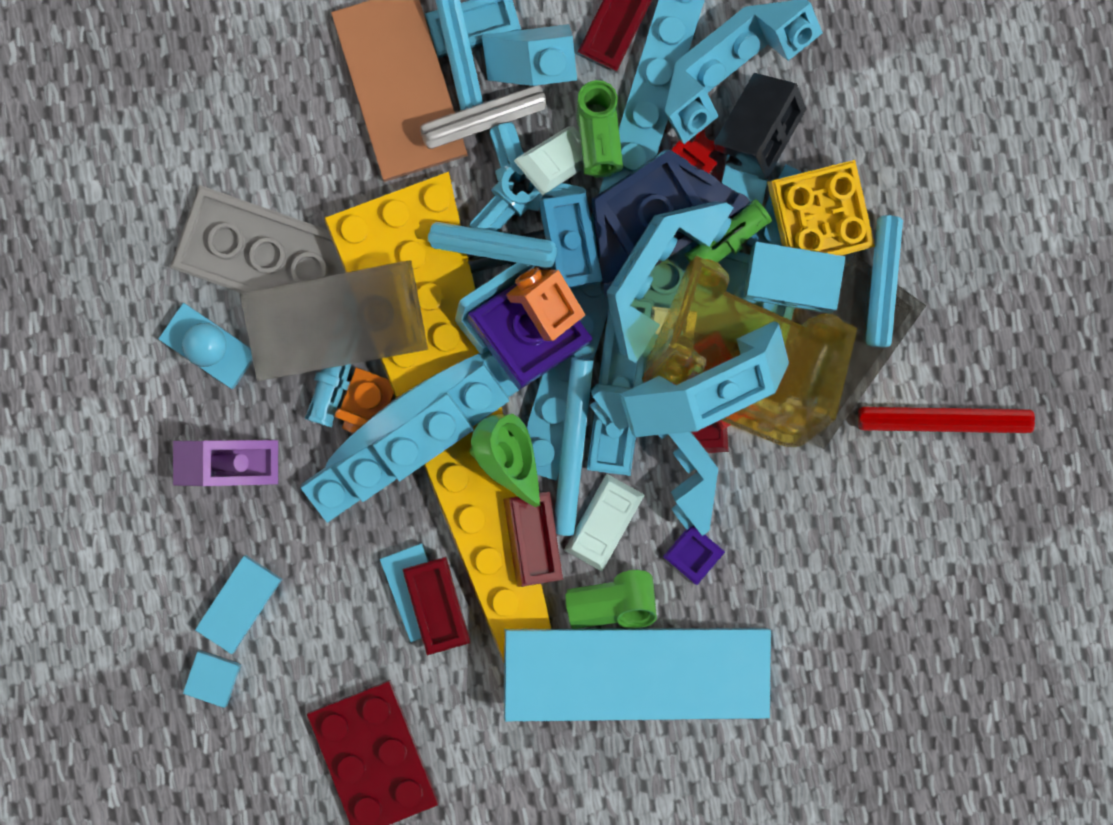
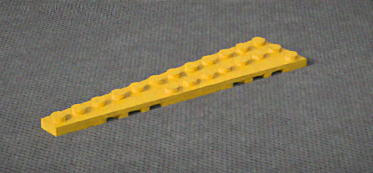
[324,172,551,664]

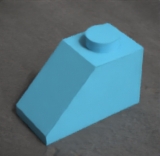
[482,24,577,86]

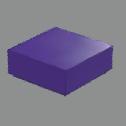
[663,525,725,585]

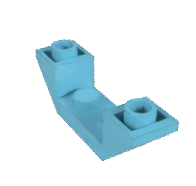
[664,0,823,144]
[607,201,734,363]
[620,321,789,437]
[590,384,718,536]

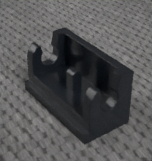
[713,73,806,181]

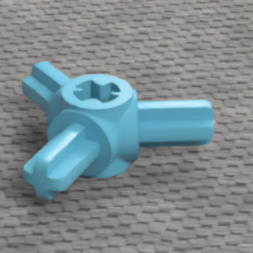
[469,122,586,232]

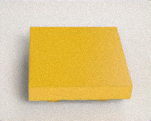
[767,160,875,256]

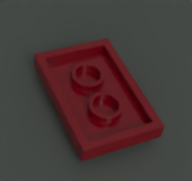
[307,680,439,825]

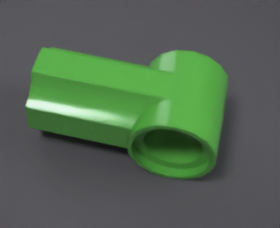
[576,80,623,178]
[565,570,657,629]

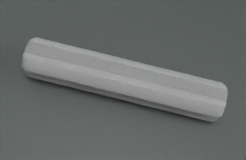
[420,85,546,149]

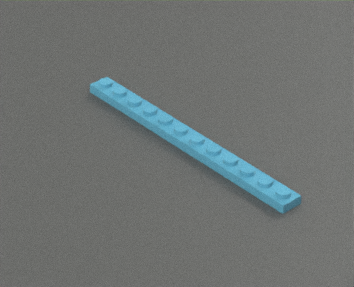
[526,0,705,481]

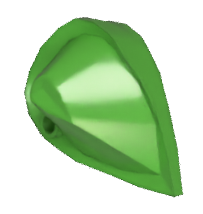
[469,414,540,507]

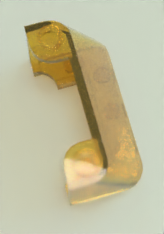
[642,256,857,447]

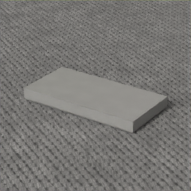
[170,185,351,326]

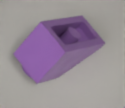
[173,440,278,486]

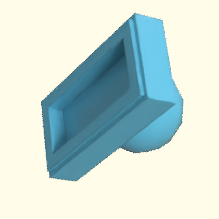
[159,303,258,389]

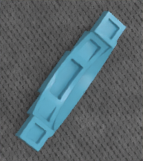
[301,350,519,523]

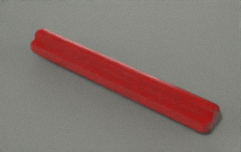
[858,407,1035,433]

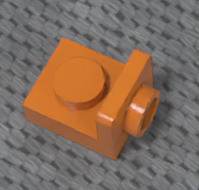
[506,267,586,341]
[334,367,394,433]

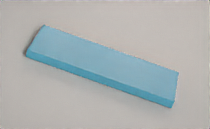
[504,628,771,722]

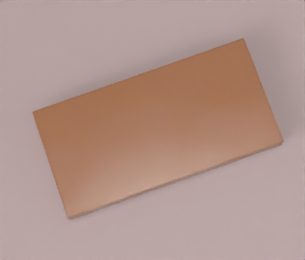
[331,0,468,182]

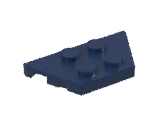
[592,150,750,298]

